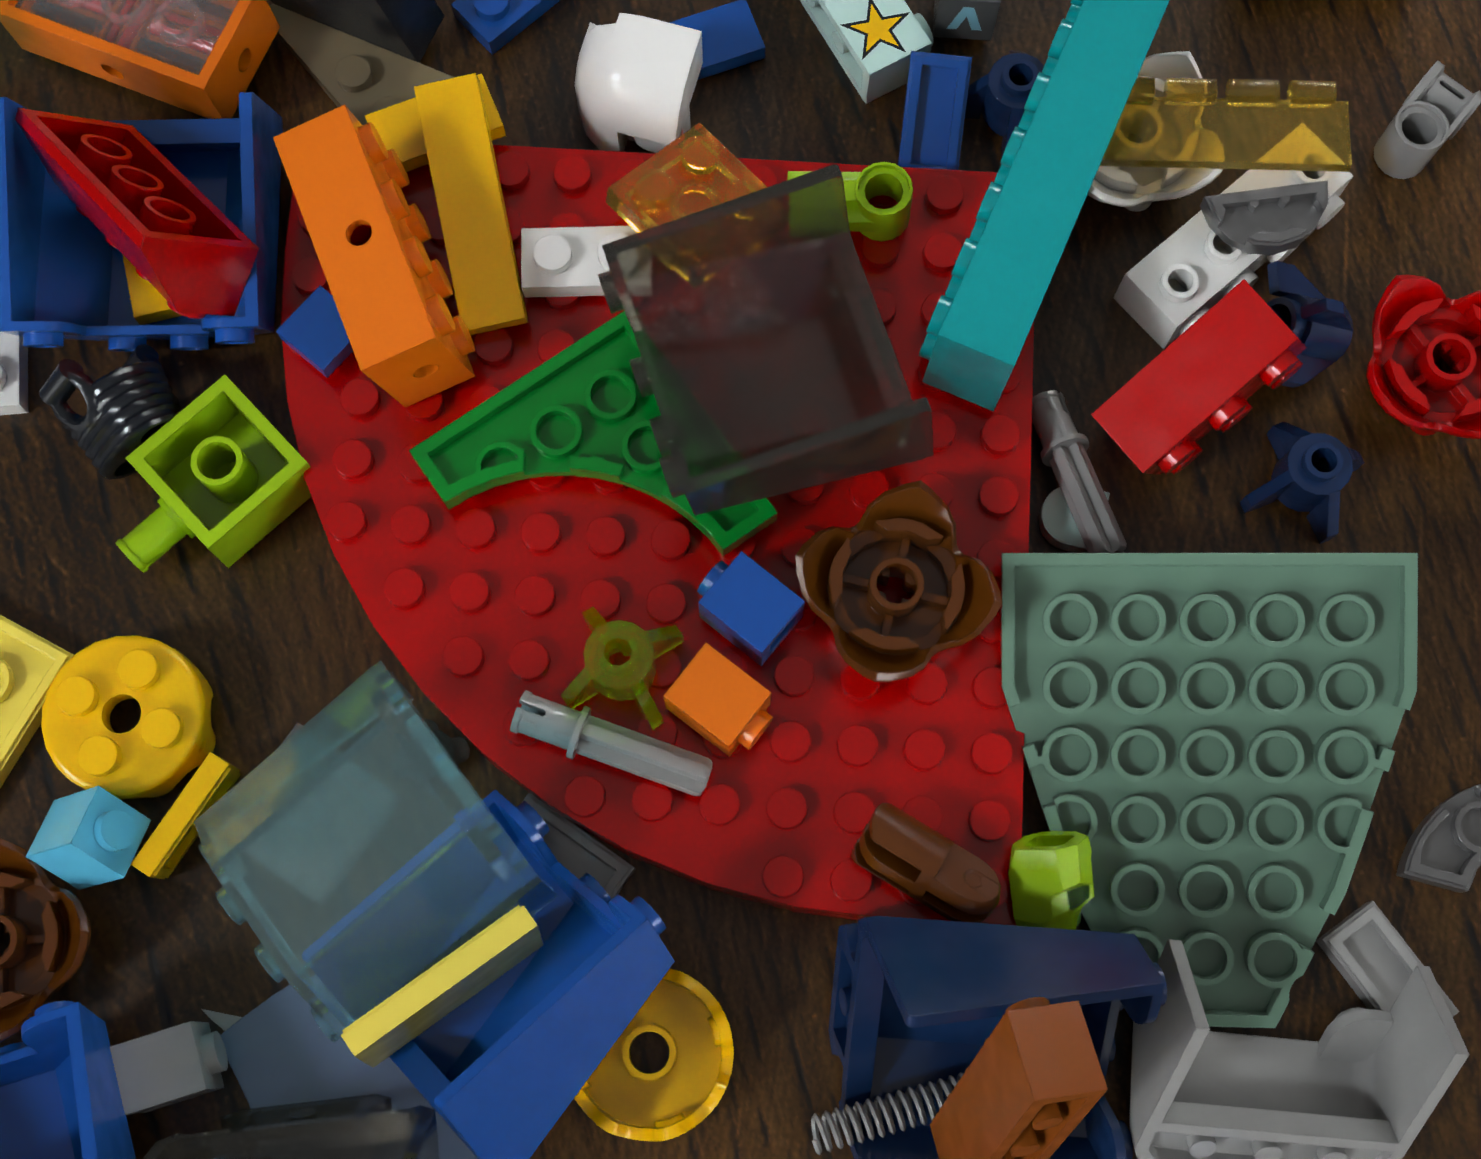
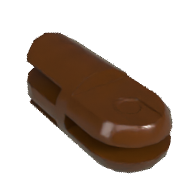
[851,803,1001,923]

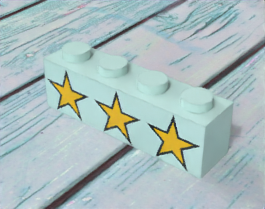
[800,0,933,104]

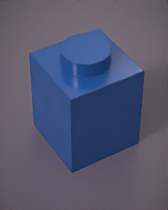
[697,551,805,666]

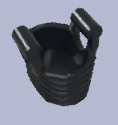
[39,344,182,480]

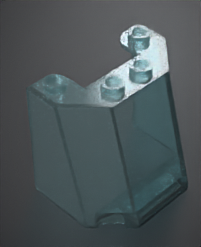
[194,660,558,1044]

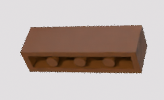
[930,997,1108,1159]

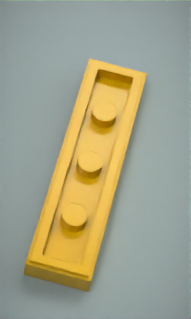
[414,73,529,335]

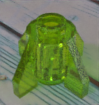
[561,606,684,730]

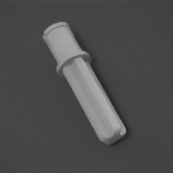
[1032,390,1127,553]
[510,690,713,796]

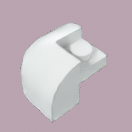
[574,13,703,154]

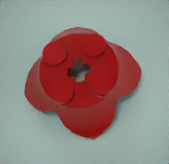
[1366,274,1481,439]

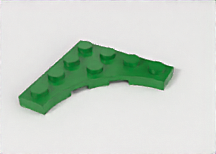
[409,309,778,556]

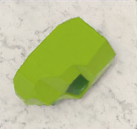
[1008,831,1094,930]

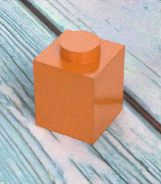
[663,643,773,757]

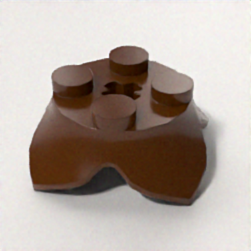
[795,480,1002,682]
[0,838,91,1042]

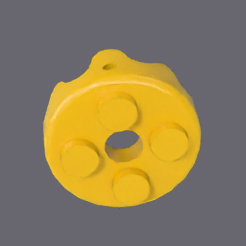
[41,635,216,799]
[574,969,734,1142]

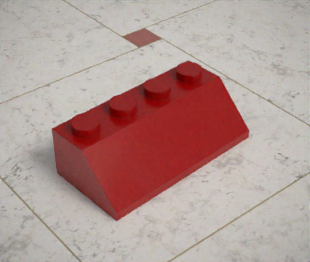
[15,108,259,319]

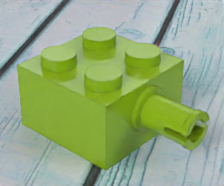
[115,374,311,573]

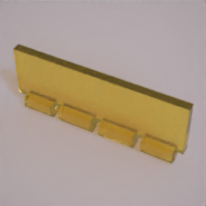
[1100,77,1352,172]

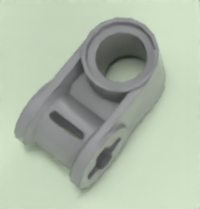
[1374,61,1481,179]

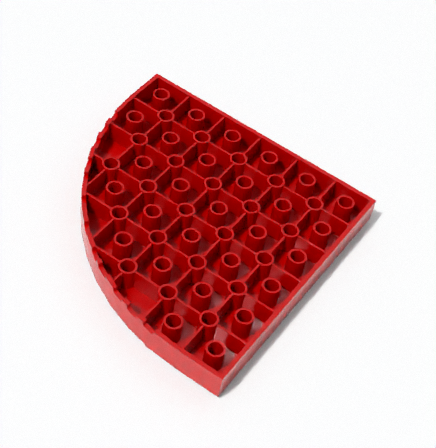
[281,145,1034,926]

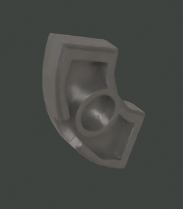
[1396,784,1481,893]

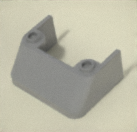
[1129,939,1470,1159]

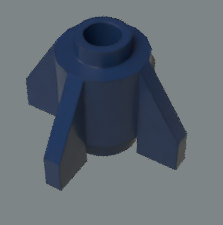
[965,51,1044,159]
[1267,261,1353,388]
[1240,422,1365,544]

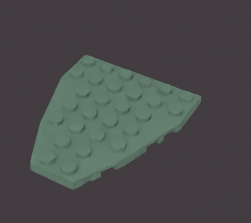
[1001,553,1418,1028]

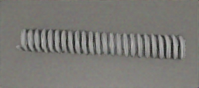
[811,1072,964,1155]

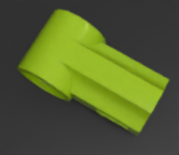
[786,161,913,242]

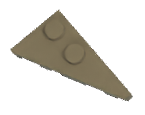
[270,4,455,125]

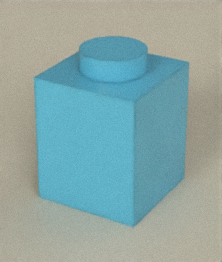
[25,785,151,890]

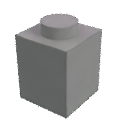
[110,1021,228,1115]

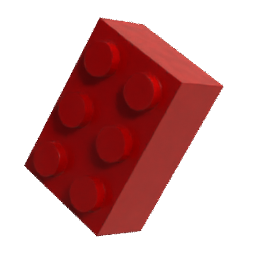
[1091,279,1307,475]

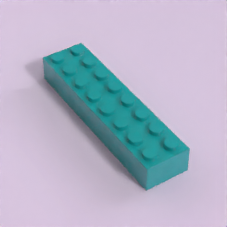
[918,0,1170,411]

